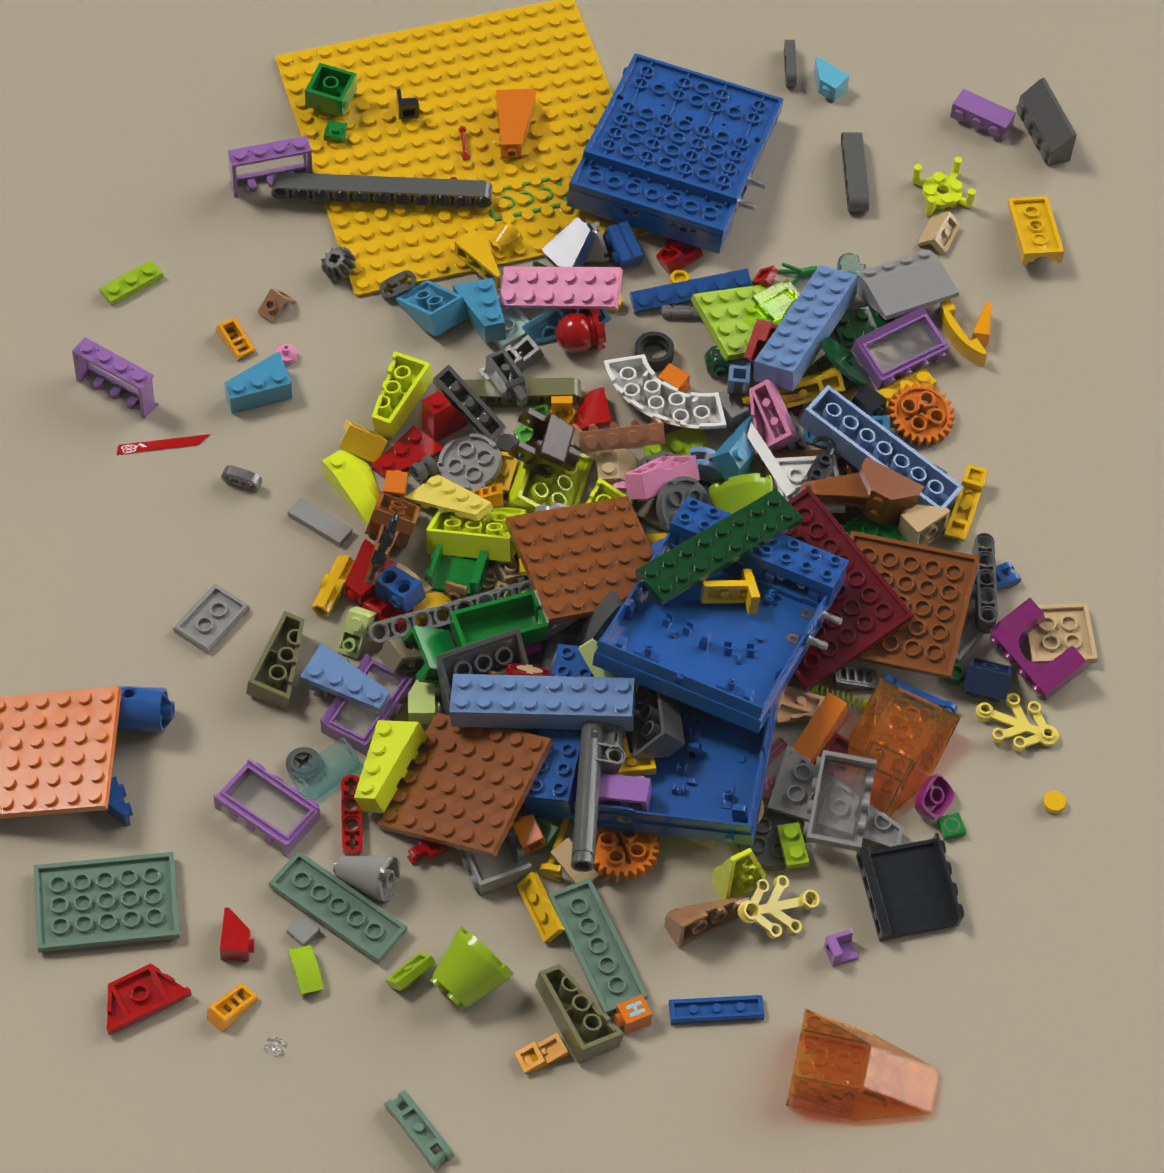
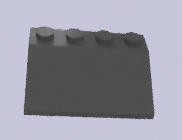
[435,628,529,715]

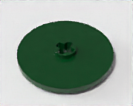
[821,337,870,386]

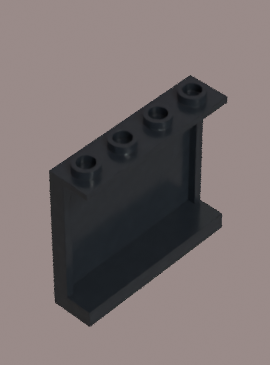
[856,833,964,941]

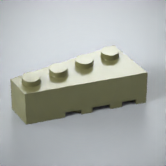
[246,611,305,711]
[535,964,624,1063]

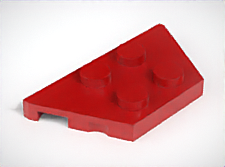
[106,963,192,1035]

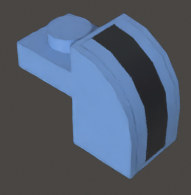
[727,360,751,395]
[685,447,723,482]

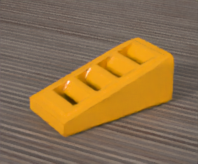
[971,302,992,347]
[215,317,256,360]
[471,483,503,507]
[206,983,258,1032]

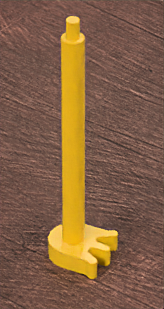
[539,819,570,882]

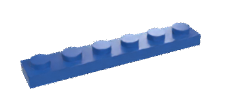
[629,268,752,313]

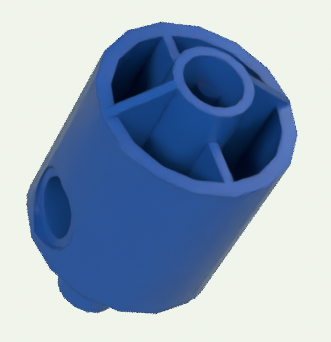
[117,686,175,733]

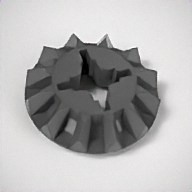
[286,747,322,781]

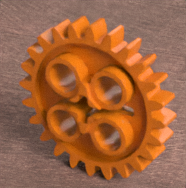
[887,382,955,447]
[593,828,659,883]

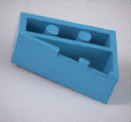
[452,278,506,343]
[224,351,292,414]

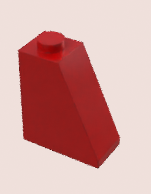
[422,391,468,442]
[345,539,397,607]

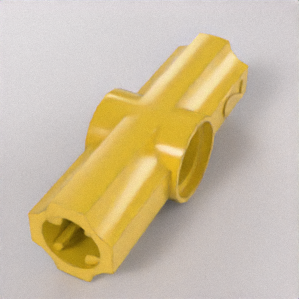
[312,554,354,617]

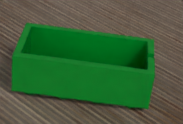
[450,590,548,648]

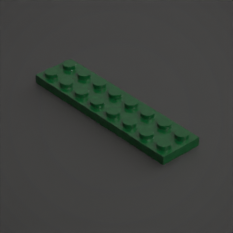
[635,489,803,605]

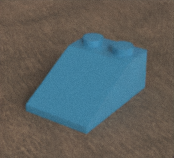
[395,280,468,336]

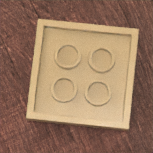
[1026,603,1098,664]

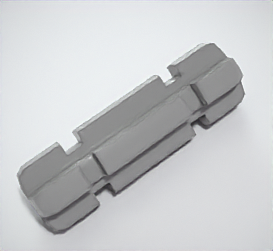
[661,305,701,319]

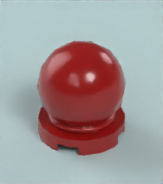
[556,309,606,353]

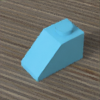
[814,57,850,102]

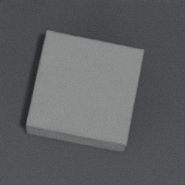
[287,915,320,947]

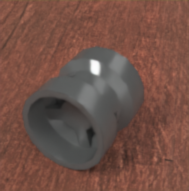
[409,455,439,484]

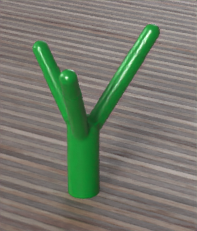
[778,263,817,293]

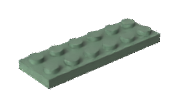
[269,851,407,964]
[548,878,648,1015]

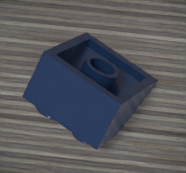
[962,656,1013,703]

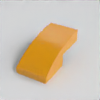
[514,1032,570,1074]

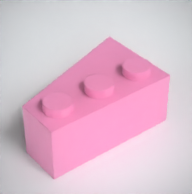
[749,379,800,456]
[624,455,700,502]

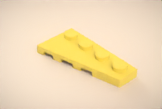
[405,474,493,521]

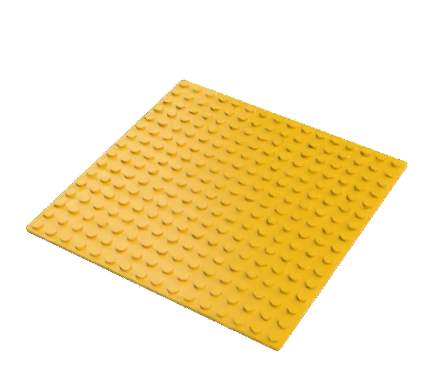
[275,0,653,297]

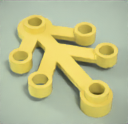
[975,693,1059,751]
[738,875,820,939]

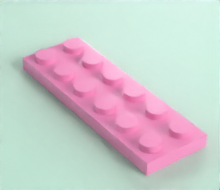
[499,266,623,309]

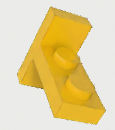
[700,569,760,614]

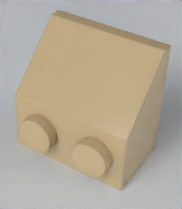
[593,448,637,484]
[897,504,950,546]

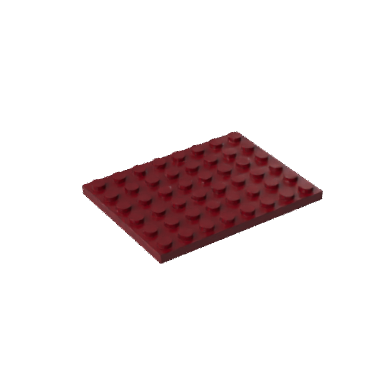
[784,487,914,692]

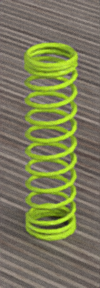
[811,685,868,712]

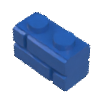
[603,221,644,270]

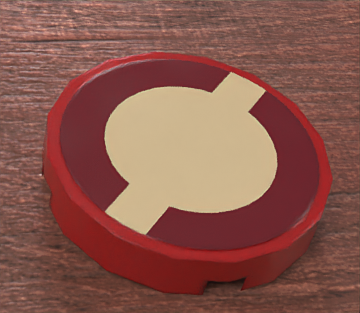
[506,663,552,676]

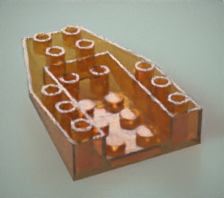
[844,678,961,817]
[786,1008,939,1121]

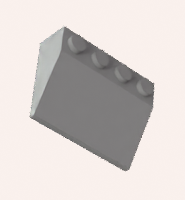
[856,250,959,320]

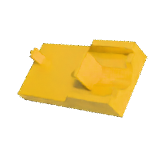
[1007,196,1064,266]

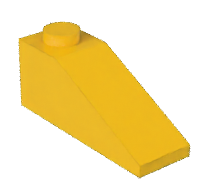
[455,229,501,290]

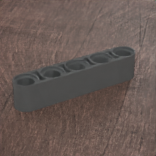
[841,132,869,212]
[972,533,998,634]

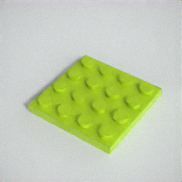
[691,285,783,361]

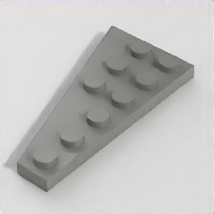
[767,745,905,847]

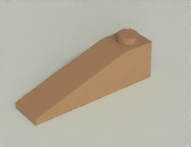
[664,895,752,948]

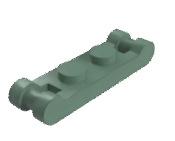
[384,1090,454,1170]

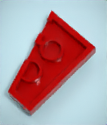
[372,426,444,479]

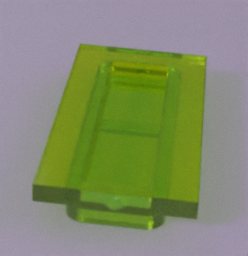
[751,279,800,322]

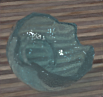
[836,253,866,274]

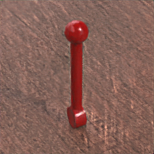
[459,126,469,161]

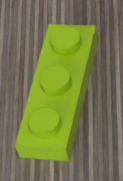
[99,260,163,306]

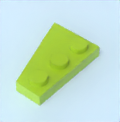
[643,427,708,463]

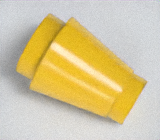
[491,222,519,253]

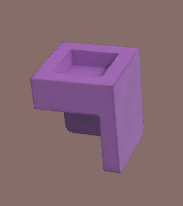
[824,929,858,967]

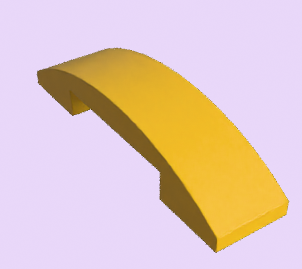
[939,299,987,367]
[944,464,988,542]

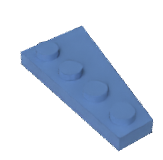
[300,643,390,713]

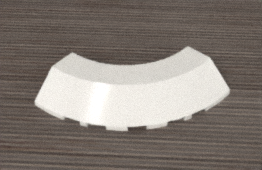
[604,354,727,429]

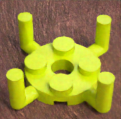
[912,157,976,216]

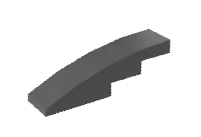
[573,590,623,646]

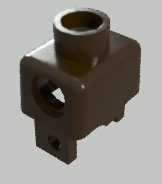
[508,408,581,478]

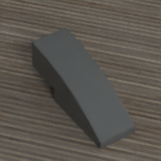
[478,335,544,379]

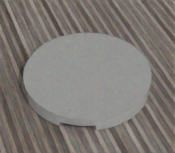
[438,433,502,491]

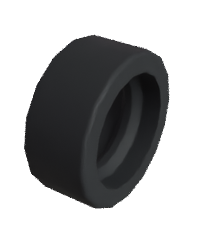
[635,331,674,372]

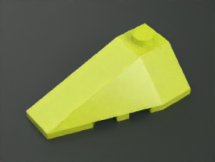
[322,450,380,526]
[711,848,766,900]

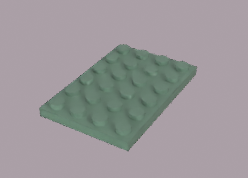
[33,852,180,953]

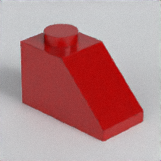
[220,907,255,962]

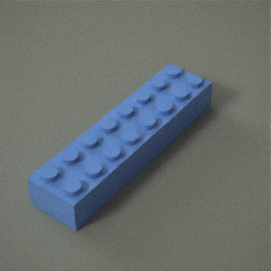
[754,265,858,391]
[798,385,963,508]
[449,674,636,731]

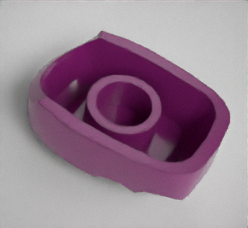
[914,774,956,820]

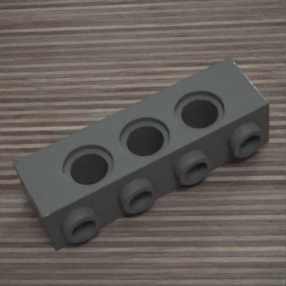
[433,364,506,441]

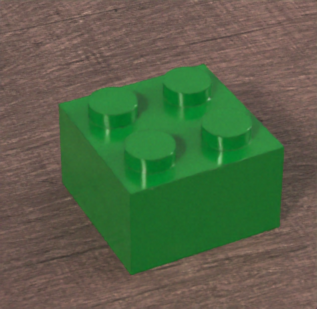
[305,63,357,117]

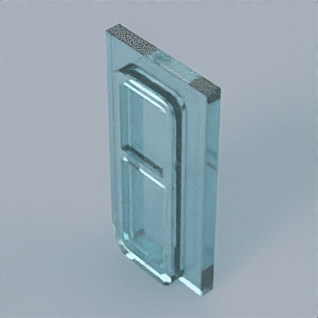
[288,737,363,801]

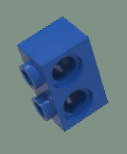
[375,564,425,613]

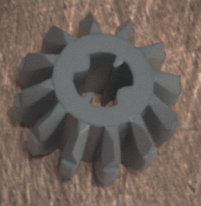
[321,245,356,282]

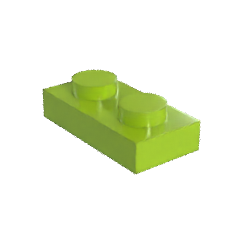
[776,822,809,870]
[385,951,436,991]

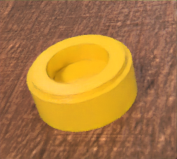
[669,270,690,284]
[1043,791,1066,814]

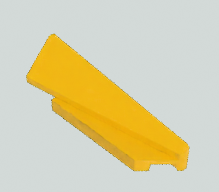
[742,367,845,408]

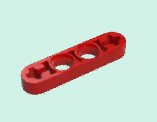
[341,774,363,856]

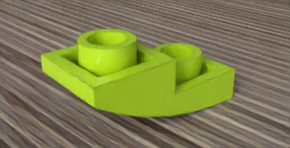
[287,945,324,995]

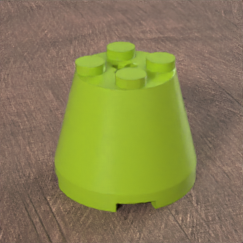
[708,473,773,514]
[430,926,514,1010]

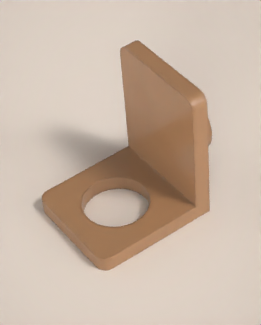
[258,289,296,323]
[445,581,468,605]

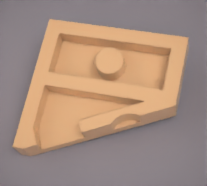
[776,686,825,724]

